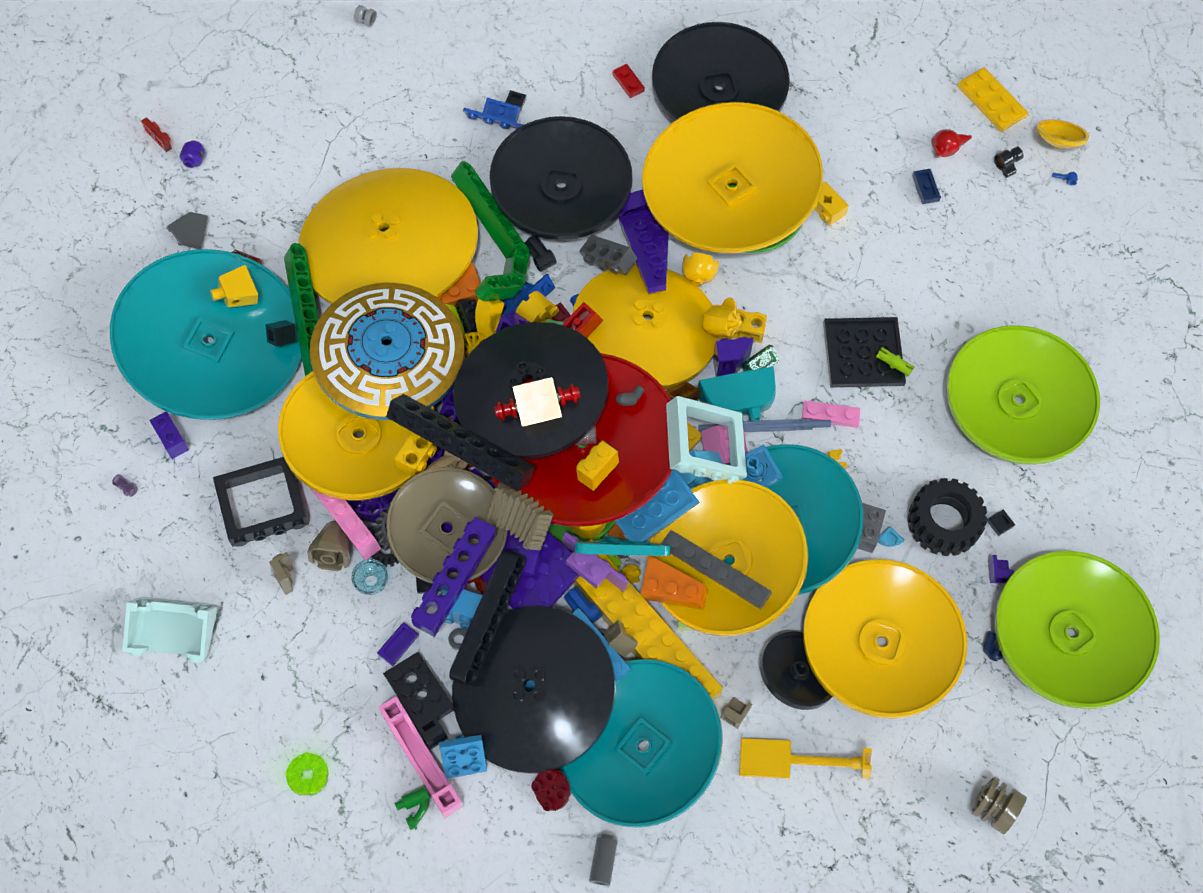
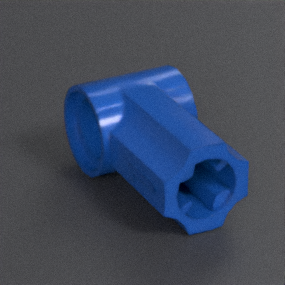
[564,587,602,624]

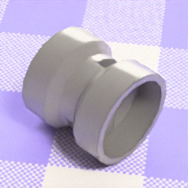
[354,5,377,27]

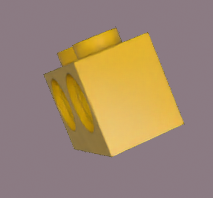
[734,309,767,343]
[394,432,437,477]

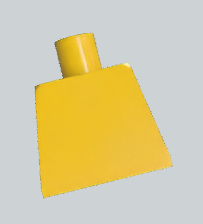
[210,265,258,307]

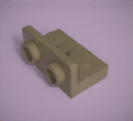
[269,552,294,595]

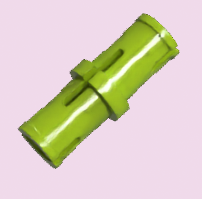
[876,347,915,377]

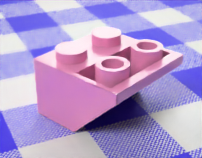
[701,425,748,466]

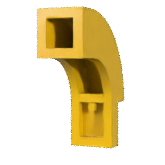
[475,298,505,337]

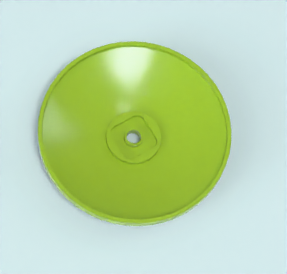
[947,325,1100,465]
[995,551,1160,709]

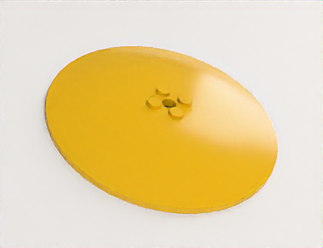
[642,102,823,253]
[298,168,478,304]

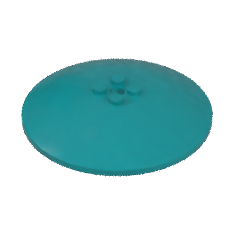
[724,444,864,595]
[560,659,723,828]

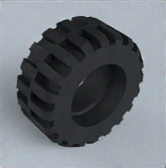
[908,478,988,556]

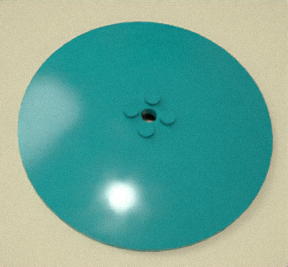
[110,249,302,420]

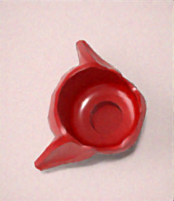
[932,129,972,157]

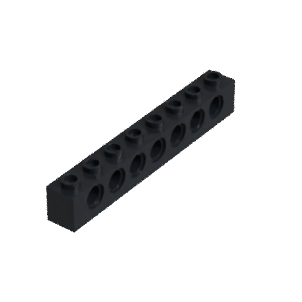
[386,394,535,491]

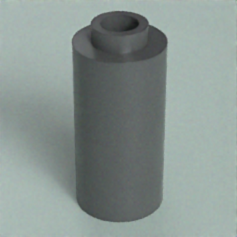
[589,834,618,886]

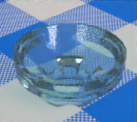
[351,559,388,595]

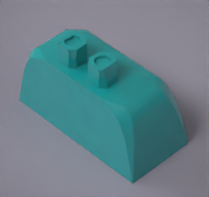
[697,366,776,422]

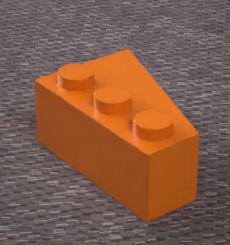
[640,556,708,610]

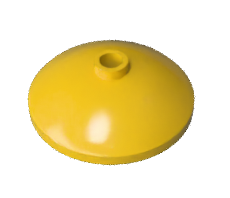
[1036,119,1089,149]

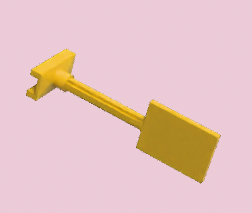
[739,738,872,779]

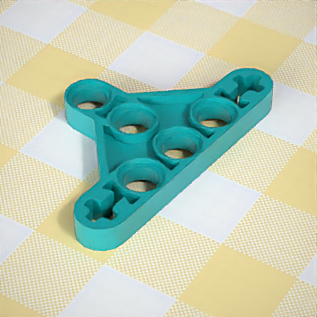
[575,536,671,556]

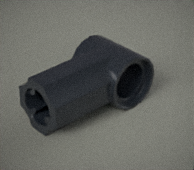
[524,235,557,272]

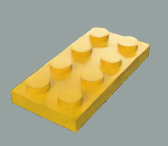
[957,67,1029,133]

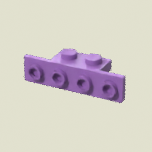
[562,532,628,592]

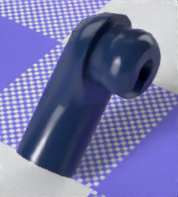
[983,632,1003,661]

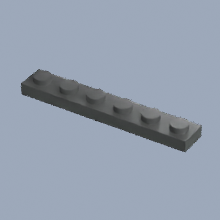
[662,530,772,610]

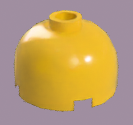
[682,253,719,286]

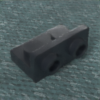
[455,299,478,343]

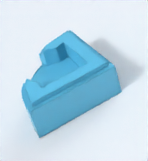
[878,526,905,547]

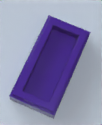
[377,622,419,666]

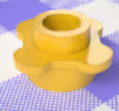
[622,564,641,583]

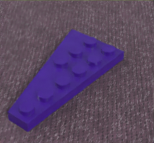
[619,210,669,294]

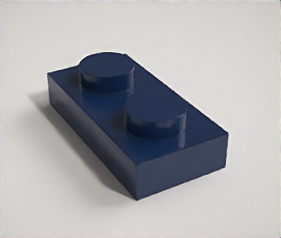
[912,168,941,204]

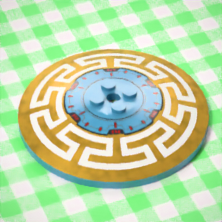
[310,283,464,420]

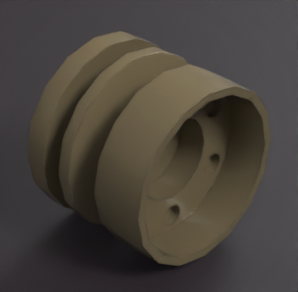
[971,776,1027,835]

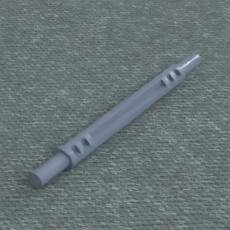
[698,418,831,432]

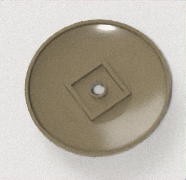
[386,467,508,584]

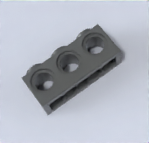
[579,234,638,275]

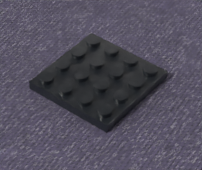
[823,317,906,388]

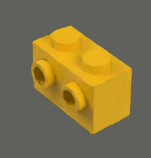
[576,441,619,491]

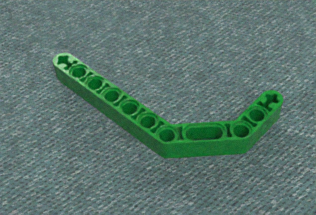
[451,161,530,301]

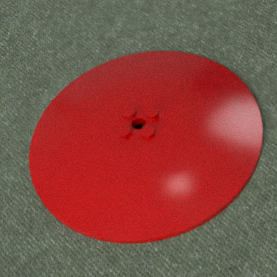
[491,353,673,526]

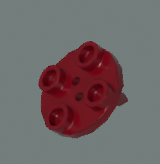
[531,769,571,811]

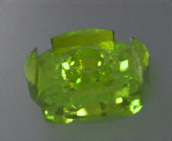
[285,752,329,796]

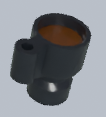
[994,146,1024,178]

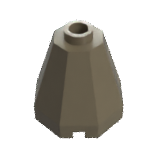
[307,520,350,572]

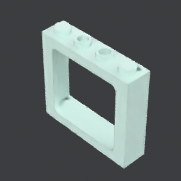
[666,396,747,484]

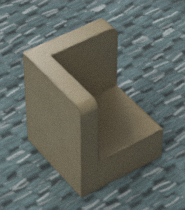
[604,620,638,657]
[720,698,753,729]

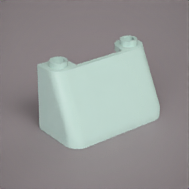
[122,597,217,662]

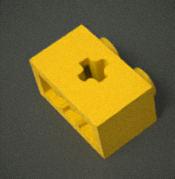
[814,181,849,226]

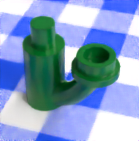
[395,786,430,830]

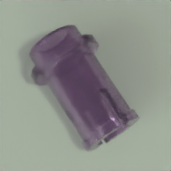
[112,474,138,497]

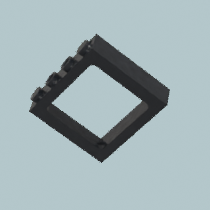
[213,457,309,547]

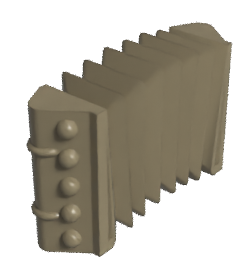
[485,482,553,550]

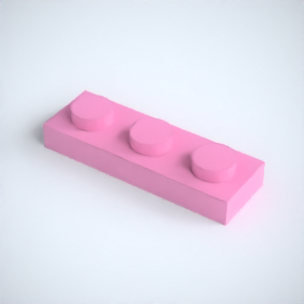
[802,400,860,428]

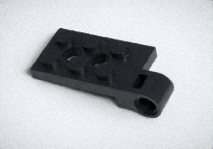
[383,652,455,750]

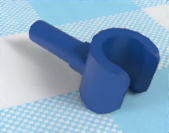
[1052,172,1078,186]

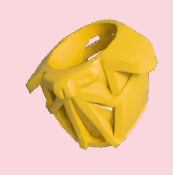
[702,297,742,340]

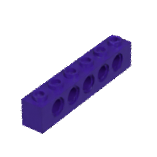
[411,517,497,637]

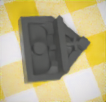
[166,212,208,249]

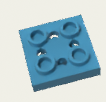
[730,444,783,488]
[439,735,487,779]

